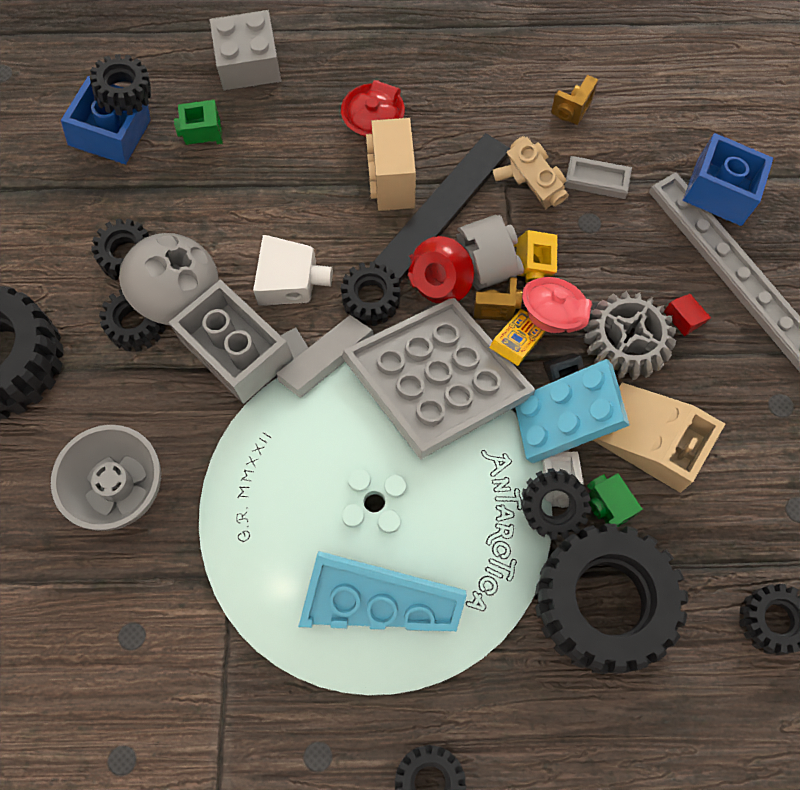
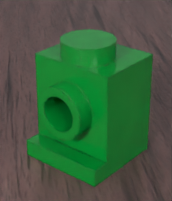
[174,100,223,145]
[586,473,643,527]

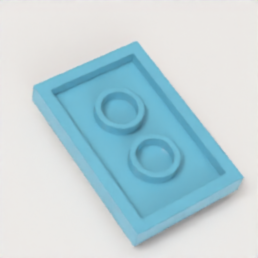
[515,359,630,463]

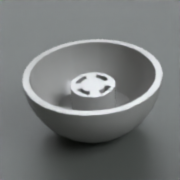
[119,233,219,325]
[51,425,161,531]

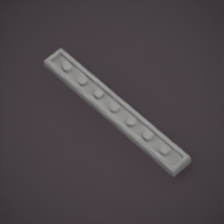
[649,172,800,372]

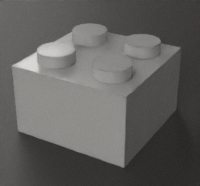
[210,10,281,91]

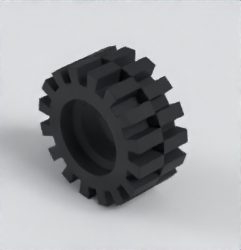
[90,54,151,116]
[91,219,149,281]
[341,262,400,326]
[99,289,165,352]
[521,468,591,540]
[739,584,800,655]
[395,745,466,790]

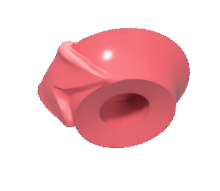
[522,277,592,333]

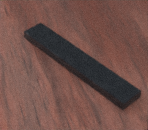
[374,133,510,284]

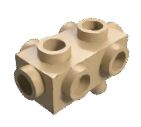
[493,136,569,209]

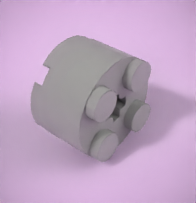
[456,215,524,290]

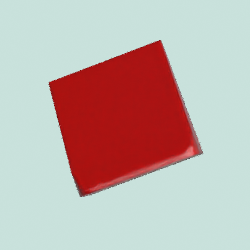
[664,294,711,337]

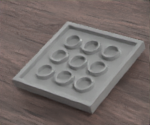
[342,298,535,459]

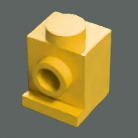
[514,230,557,283]

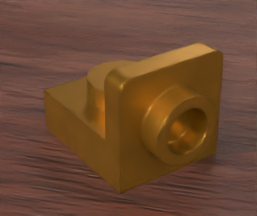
[551,75,598,125]
[473,277,522,321]

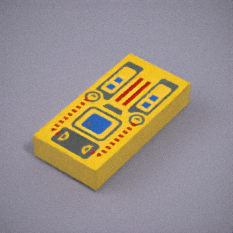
[489,309,546,366]

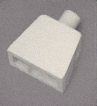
[253,235,333,305]

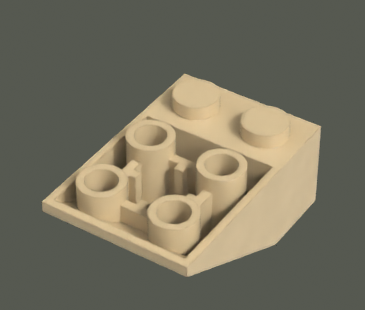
[592,382,725,493]

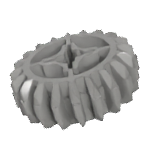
[584,291,676,381]

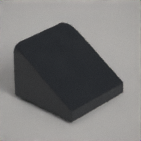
[543,353,584,383]

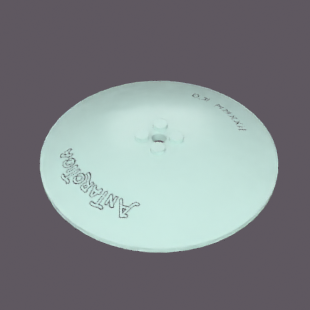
[199,362,552,695]

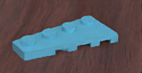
[298,551,467,632]

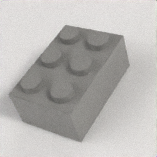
[168,279,294,404]

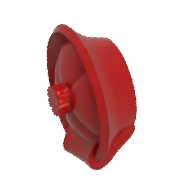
[341,80,405,137]
[408,236,474,304]

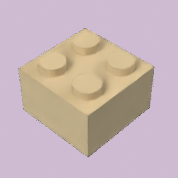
[366,118,416,211]

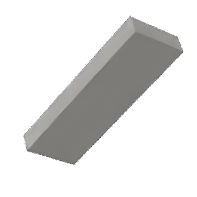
[276,315,374,398]

